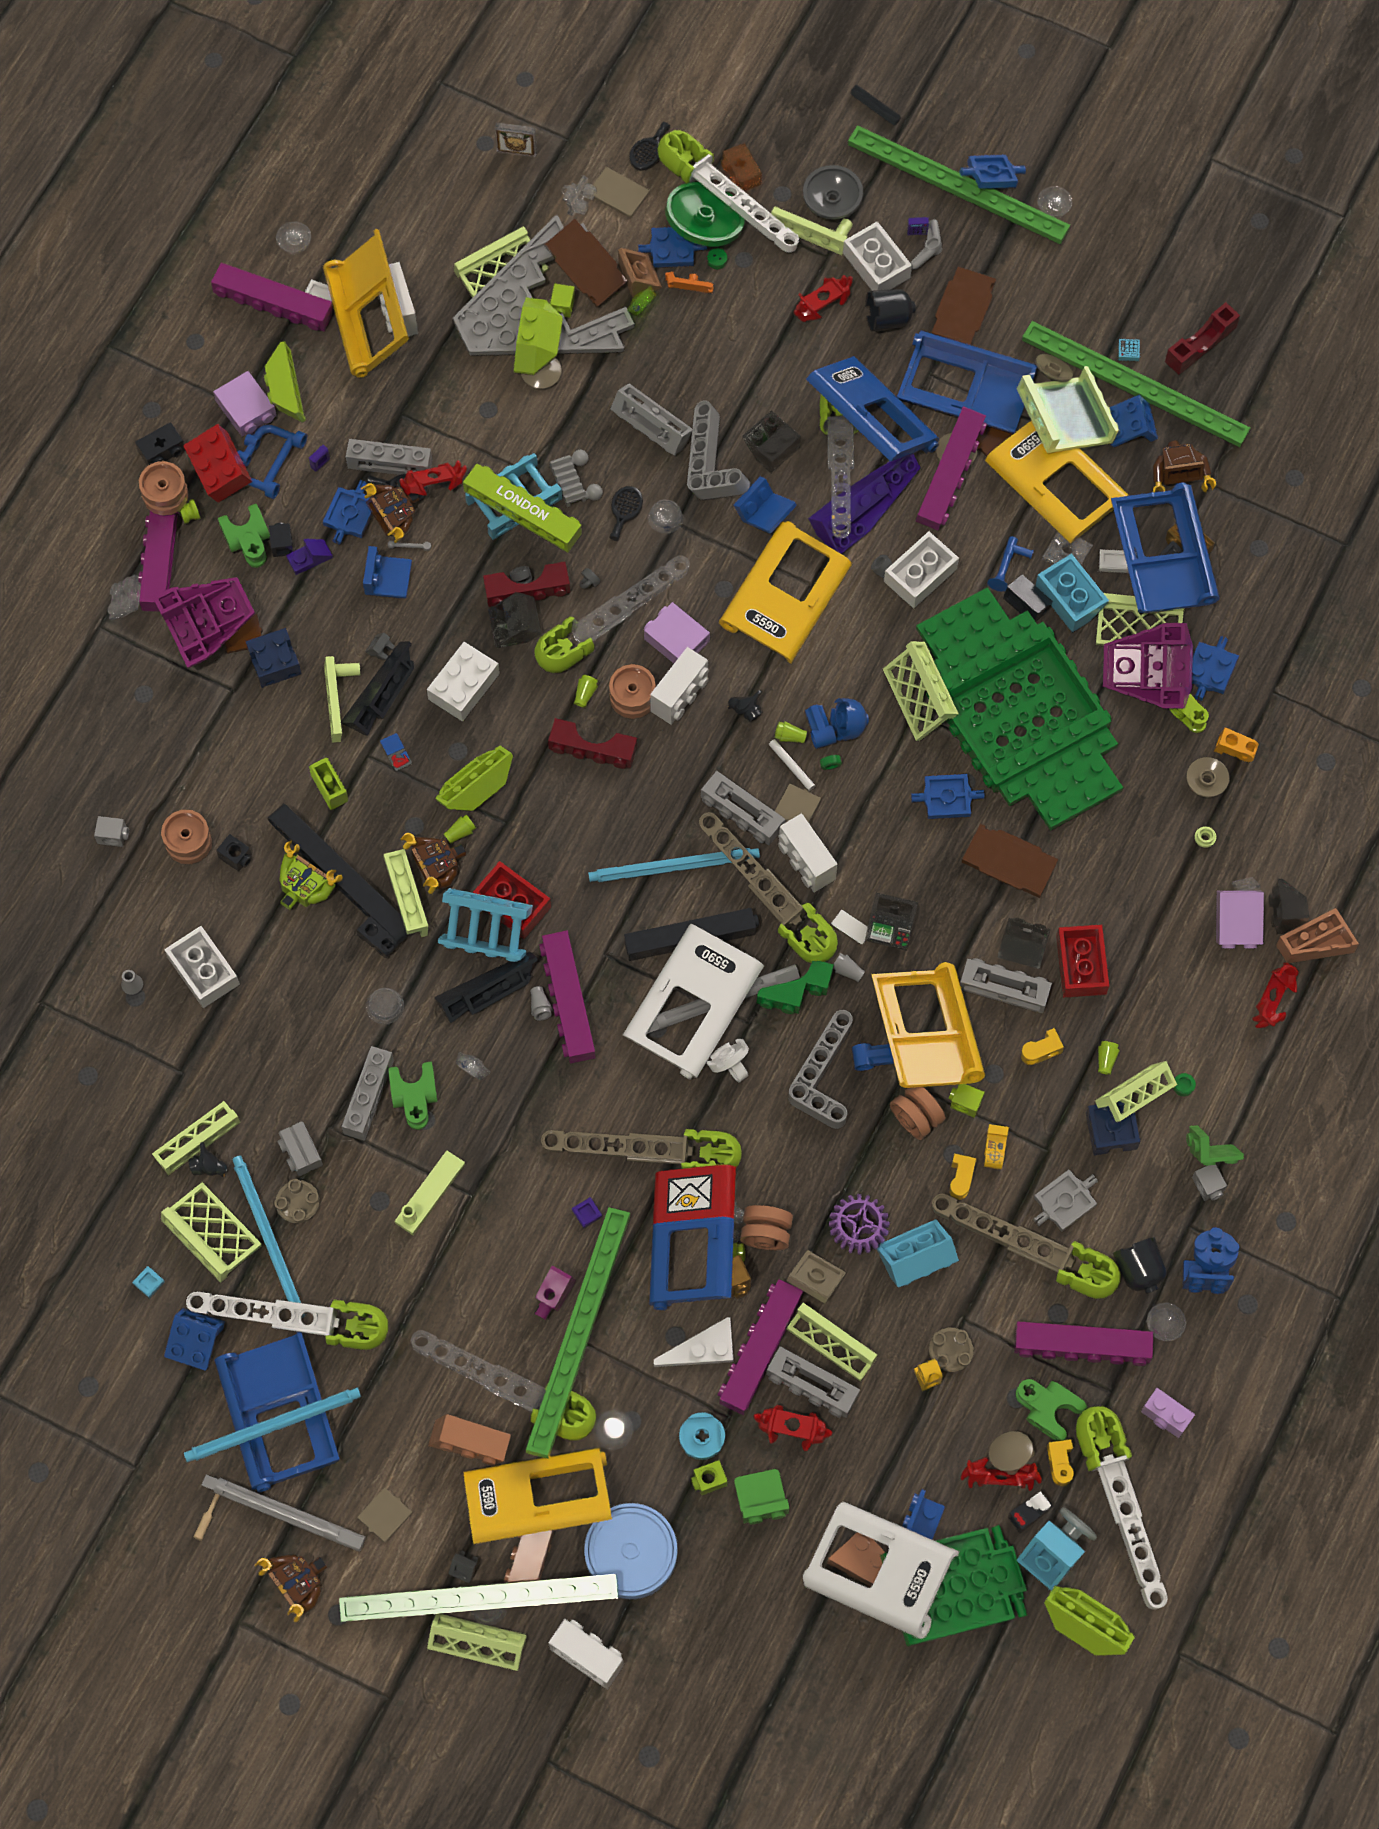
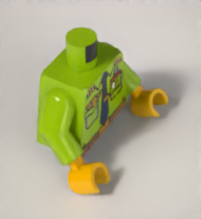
[279,841,343,910]

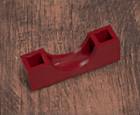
[1165,303,1240,375]
[483,562,570,607]
[548,718,637,769]

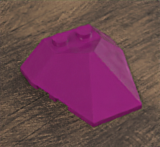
[153,577,255,669]
[1103,623,1193,708]

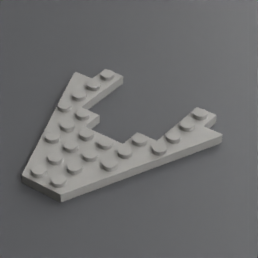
[453,215,634,355]

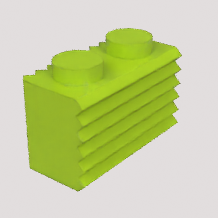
[309,758,348,810]

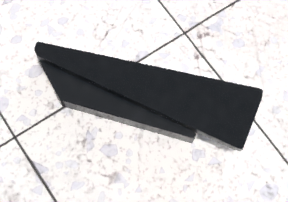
[341,641,414,736]
[435,952,537,1023]

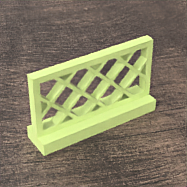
[454,226,548,298]
[1096,593,1184,646]
[883,641,958,741]
[161,1182,261,1283]

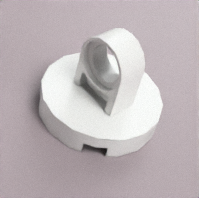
[707,1039,749,1082]

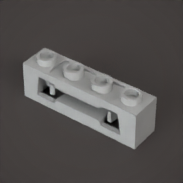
[610,384,693,455]
[346,439,432,476]
[701,771,785,845]
[960,958,1052,1014]
[342,1046,394,1141]
[766,1347,860,1418]

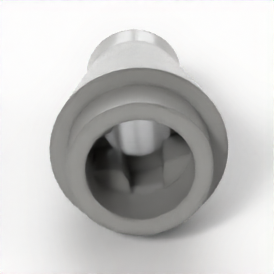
[833,953,865,982]
[121,970,143,995]
[530,986,553,1020]

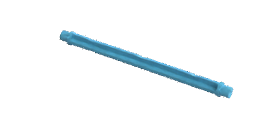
[588,848,760,882]
[232,1156,305,1318]
[184,1388,361,1462]

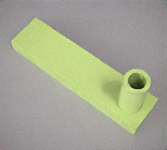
[771,207,853,255]
[324,656,360,743]
[395,1151,465,1235]

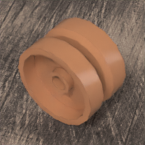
[139,461,188,516]
[609,664,656,719]
[161,810,212,864]
[890,1087,945,1140]
[740,1205,793,1250]

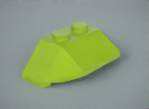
[514,297,563,375]
[264,341,306,422]
[435,746,513,811]
[1044,1586,1135,1655]

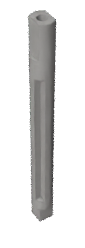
[647,964,800,1033]
[202,1475,366,1552]

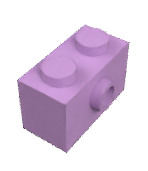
[1141,1388,1195,1438]

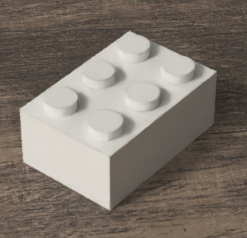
[843,222,912,291]
[377,262,418,337]
[884,532,959,608]
[427,642,500,721]
[650,647,709,725]
[778,813,837,892]
[164,926,240,1008]
[549,1619,623,1690]

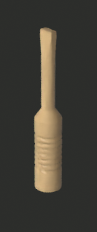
[194,1494,220,1541]

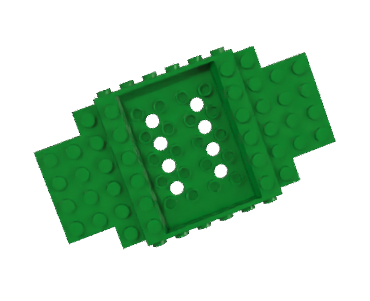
[916,587,1123,831]

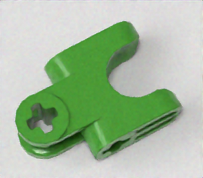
[218,504,270,568]
[388,1062,438,1130]
[1016,1379,1087,1442]

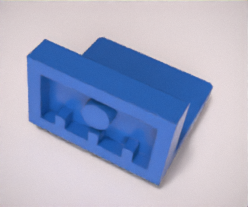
[1110,395,1158,447]
[734,477,796,533]
[363,546,412,599]
[1183,1260,1234,1294]
[164,1308,225,1370]
[902,1489,945,1540]

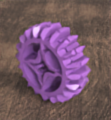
[829,1194,890,1254]

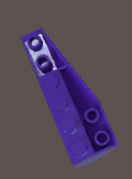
[808,453,920,554]

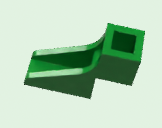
[757,961,834,1014]

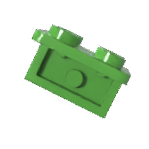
[1186,1126,1244,1165]
[734,1469,789,1525]

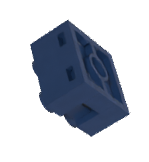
[246,628,302,688]
[1086,1100,1140,1156]

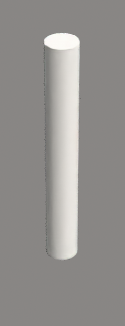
[769,739,815,791]

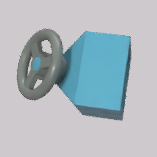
[1016,1507,1097,1591]

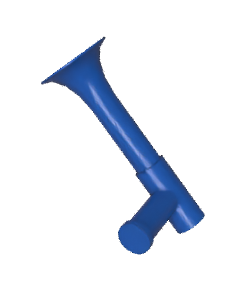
[987,536,1034,592]

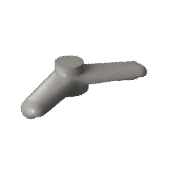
[910,219,942,269]

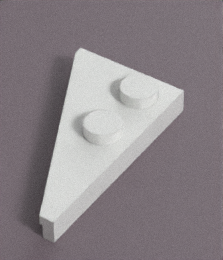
[654,1317,733,1367]

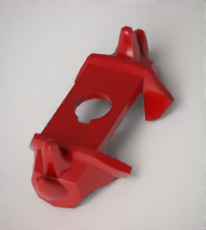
[794,275,853,322]
[400,460,467,496]
[1252,962,1299,1028]
[754,1405,833,1451]
[960,1457,1042,1491]

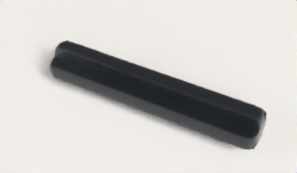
[851,85,901,125]

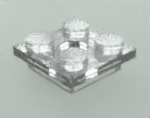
[1042,532,1093,565]
[108,575,141,621]

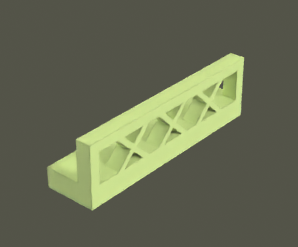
[384,849,428,937]
[1095,1061,1177,1122]
[152,1101,240,1175]
[787,1303,877,1381]
[427,1613,527,1671]

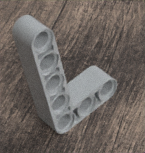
[687,401,750,500]
[788,1010,853,1129]

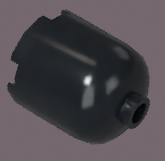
[865,289,915,332]
[1113,1237,1167,1294]

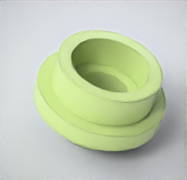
[1195,827,1216,848]

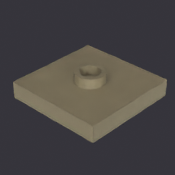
[787,1250,846,1304]

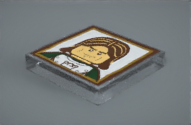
[495,123,537,156]

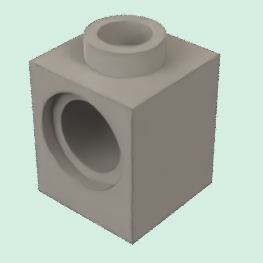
[94,816,129,847]
[1192,1164,1227,1201]

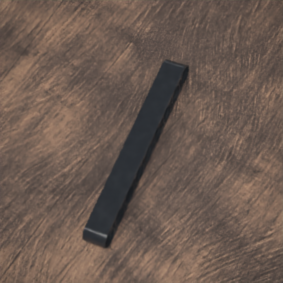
[267,803,412,945]

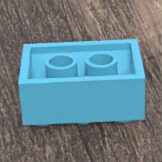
[1035,553,1109,632]
[877,1219,959,1287]

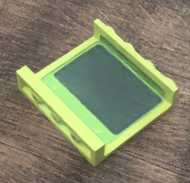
[1017,367,1119,453]

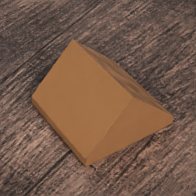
[618,248,662,298]

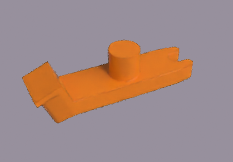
[665,272,713,293]

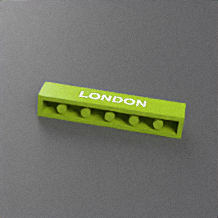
[463,463,582,553]

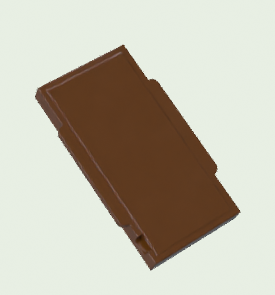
[544,219,628,308]
[931,267,996,345]
[962,824,1058,898]

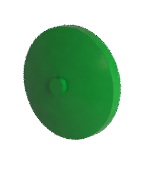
[665,182,745,247]

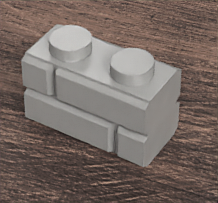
[277,1122,323,1176]

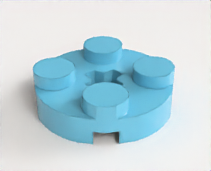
[679,1413,725,1460]

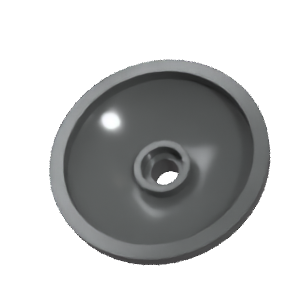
[803,165,863,219]

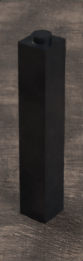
[624,908,759,961]

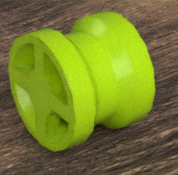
[180,499,200,524]

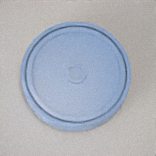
[584,1503,677,1599]

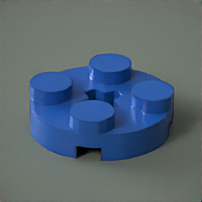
[1193,1227,1239,1271]

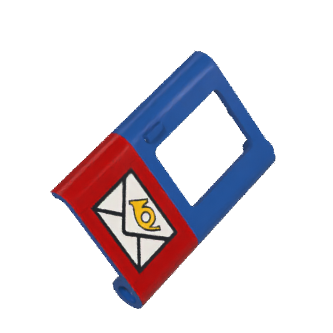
[649,1165,736,1310]

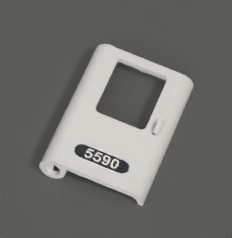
[622,924,764,1080]
[803,1502,959,1639]

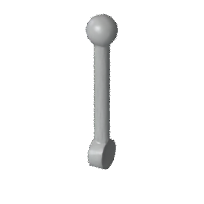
[388,540,431,551]

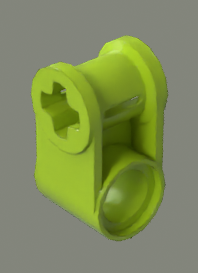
[1169,694,1209,733]

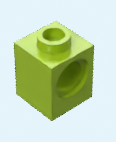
[550,284,575,318]
[949,1084,984,1118]
[691,1460,727,1496]

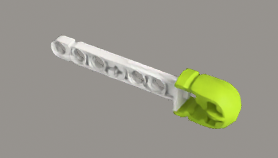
[658,130,799,252]
[186,1292,388,1350]
[1076,1406,1167,1610]

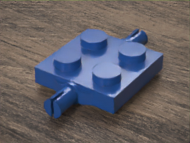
[960,155,1026,189]
[638,227,707,268]
[323,480,373,544]
[1192,636,1239,701]
[911,774,984,819]

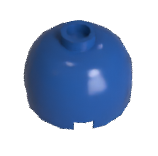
[830,698,869,741]

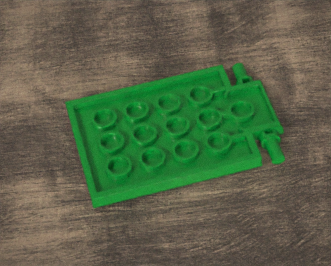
[880,1525,1028,1647]

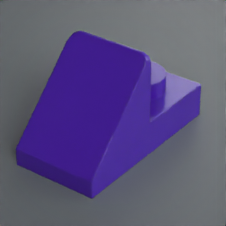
[286,539,333,575]

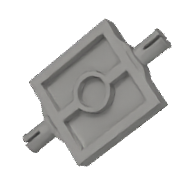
[1033,1170,1098,1232]

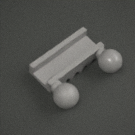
[550,450,603,507]

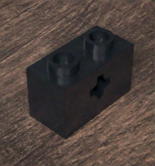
[135,422,185,466]

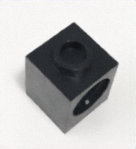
[269,523,294,557]
[216,834,252,872]

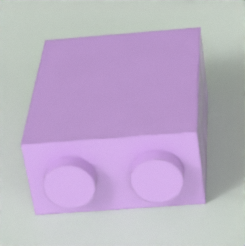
[213,371,276,437]
[644,602,710,663]
[1216,891,1264,948]

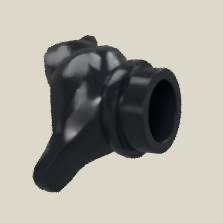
[728,689,763,722]
[189,1142,227,1177]

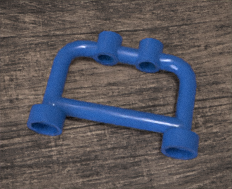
[238,425,307,499]

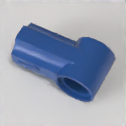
[805,705,836,749]
[852,1043,894,1071]

